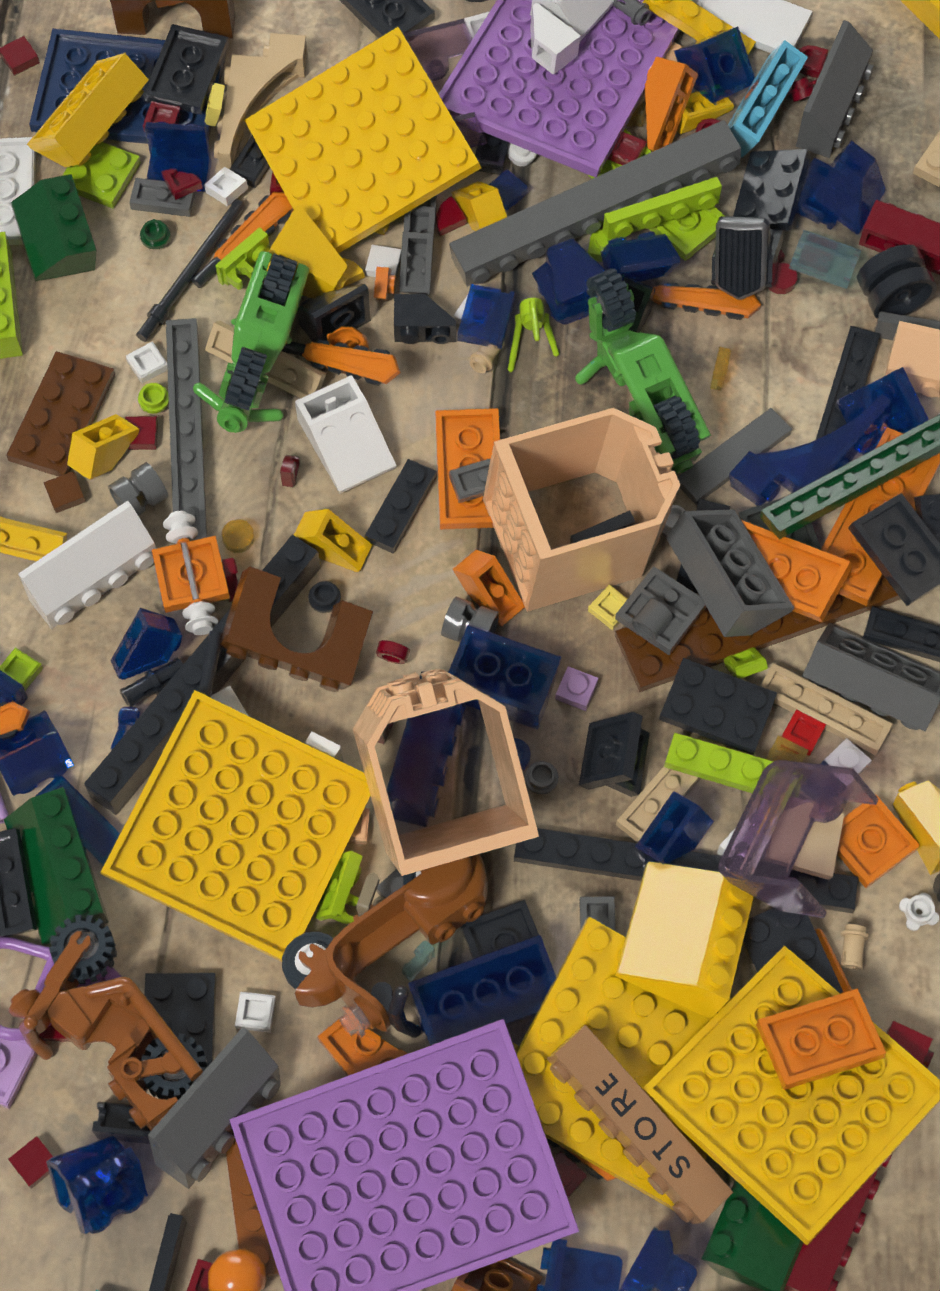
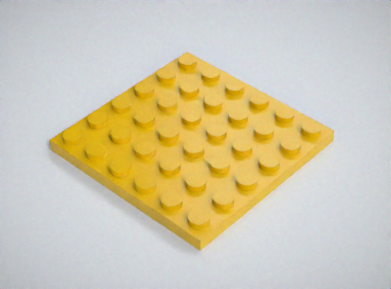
[244,27,482,254]
[101,690,371,962]
[516,916,732,1211]
[642,946,940,1245]

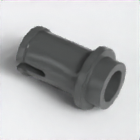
[613,0,651,26]

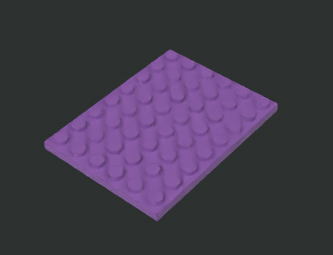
[439,0,680,177]
[229,1019,580,1291]

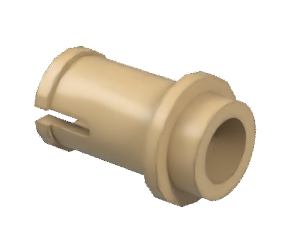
[470,333,505,373]
[840,924,869,970]

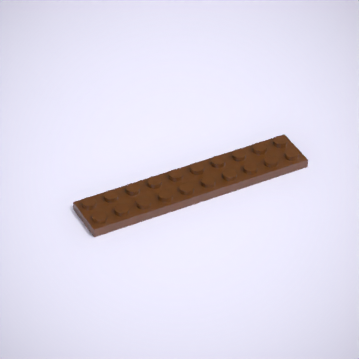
[615,575,901,692]

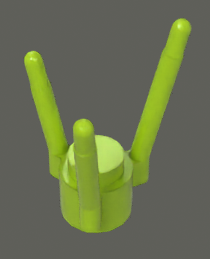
[508,298,559,372]

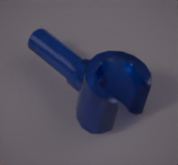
[110,706,140,750]

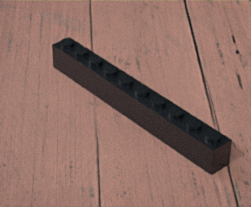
[84,534,321,815]

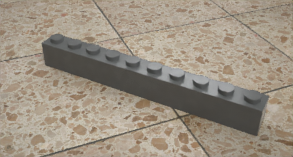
[449,120,741,287]

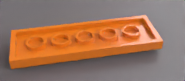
[821,427,940,606]

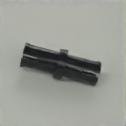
[119,657,183,708]

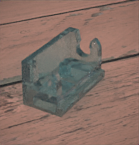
[789,230,862,289]

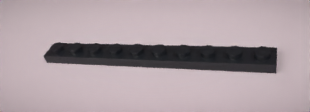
[514,828,858,914]

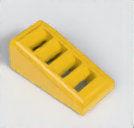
[677,85,734,134]

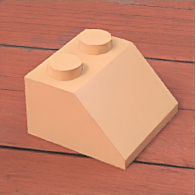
[882,321,940,397]

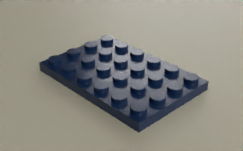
[29,28,227,150]

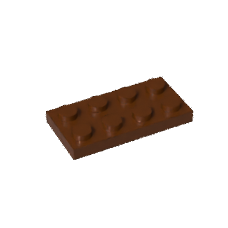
[6,351,115,477]

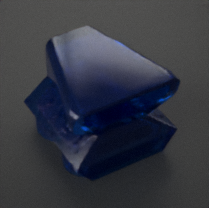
[532,239,606,325]
[46,1136,148,1234]
[619,1226,700,1291]

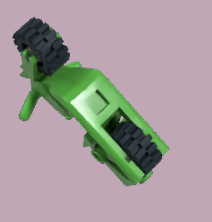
[193,251,309,433]
[575,268,711,475]

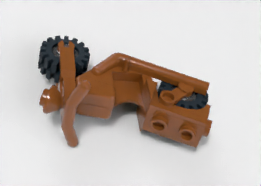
[9,915,208,1131]

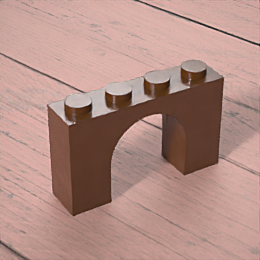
[110,0,236,39]
[220,566,373,692]

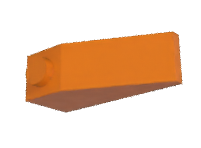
[645,56,698,152]

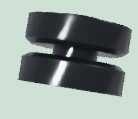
[856,245,937,318]

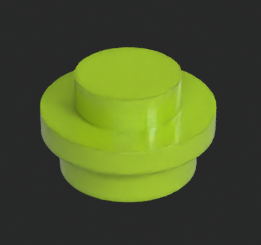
[138,383,169,414]

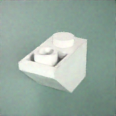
[530,3,581,75]

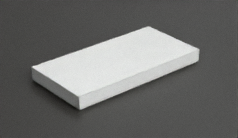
[691,0,812,53]
[0,137,36,245]

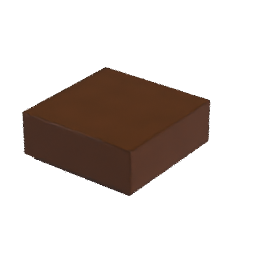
[43,471,86,513]

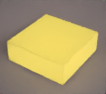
[205,83,225,127]
[588,584,628,630]

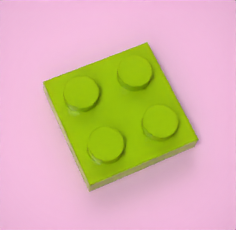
[62,142,141,209]

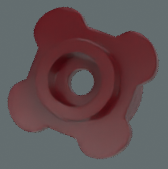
[786,77,817,102]

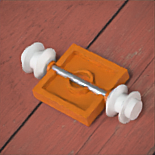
[152,511,230,636]

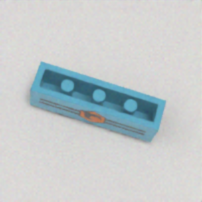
[728,40,808,158]

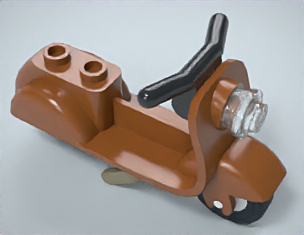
[282,854,488,1038]

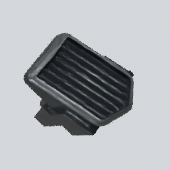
[711,216,783,300]

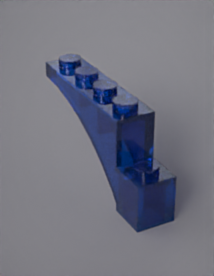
[729,394,893,506]

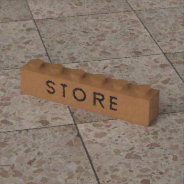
[547,1025,733,1225]

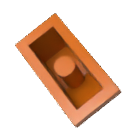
[452,550,525,626]

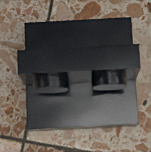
[579,711,650,797]

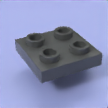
[615,566,706,655]

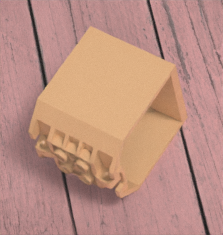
[483,408,680,612]
[353,669,539,876]

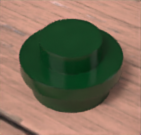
[140,219,171,249]

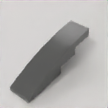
[399,195,437,295]

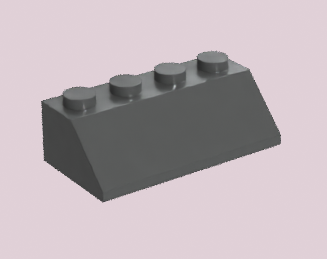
[796,20,874,158]
[666,509,794,637]
[803,623,940,732]
[148,1027,281,1189]

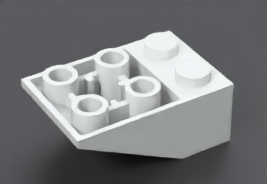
[295,375,396,494]

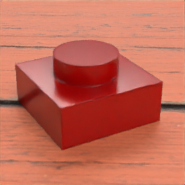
[780,709,826,756]

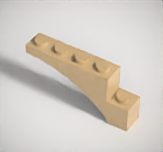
[214,33,308,170]

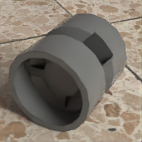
[108,462,169,516]
[441,596,500,652]

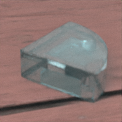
[402,940,435,982]

